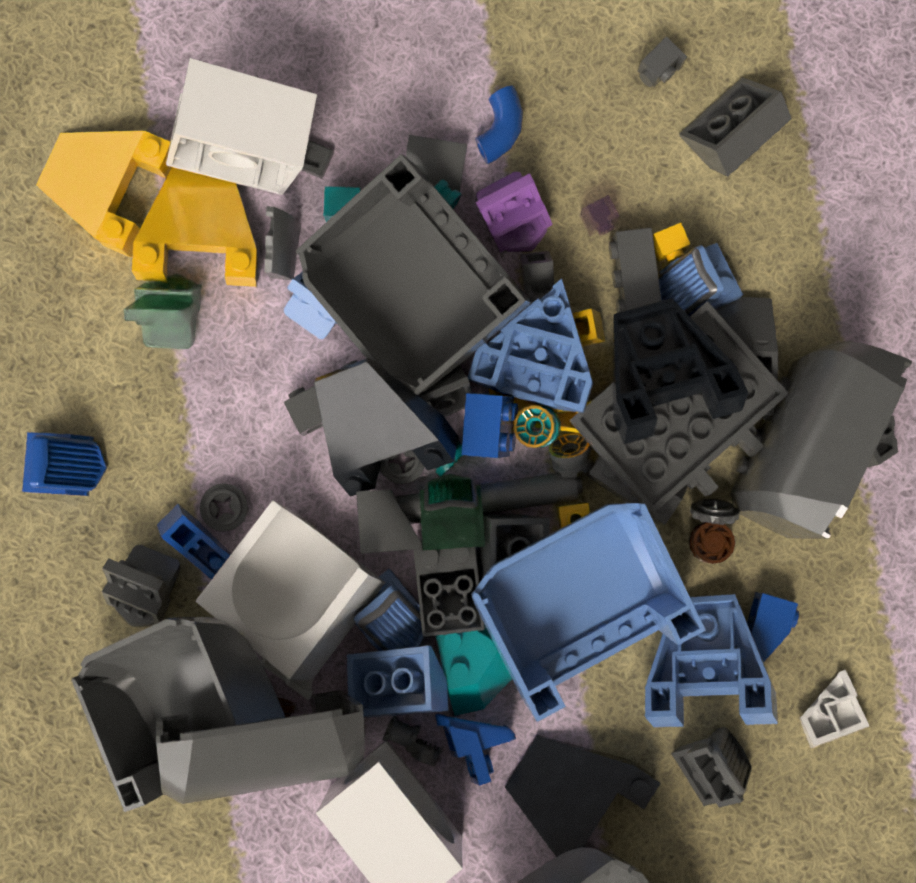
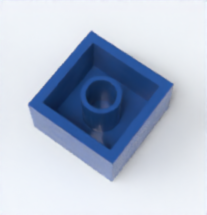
[461,393,518,458]

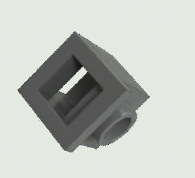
[638,36,687,87]

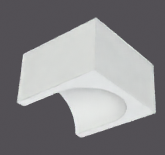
[166,58,317,195]
[196,500,386,681]
[316,741,463,883]

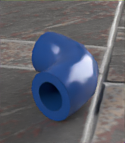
[475,85,523,165]

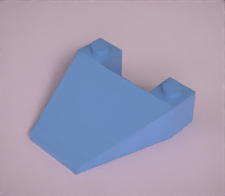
[645,594,778,727]

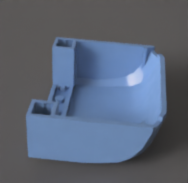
[472,503,706,722]

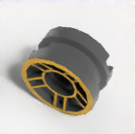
[549,433,594,478]

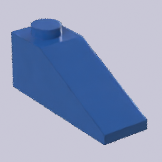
[157,504,231,580]
[747,592,799,662]

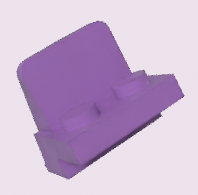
[476,172,552,253]

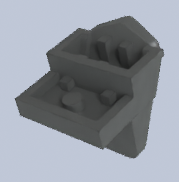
[102,545,181,627]
[671,727,752,808]

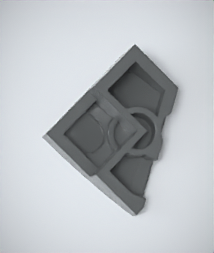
[406,135,467,205]

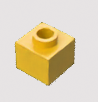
[653,223,690,263]
[557,503,590,529]

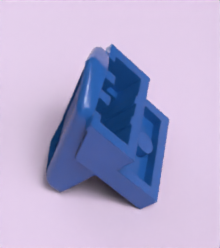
[22,432,107,496]
[435,713,516,786]

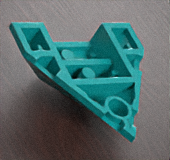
[436,624,512,716]

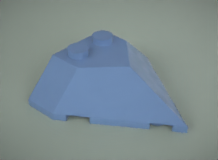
[467,279,593,413]

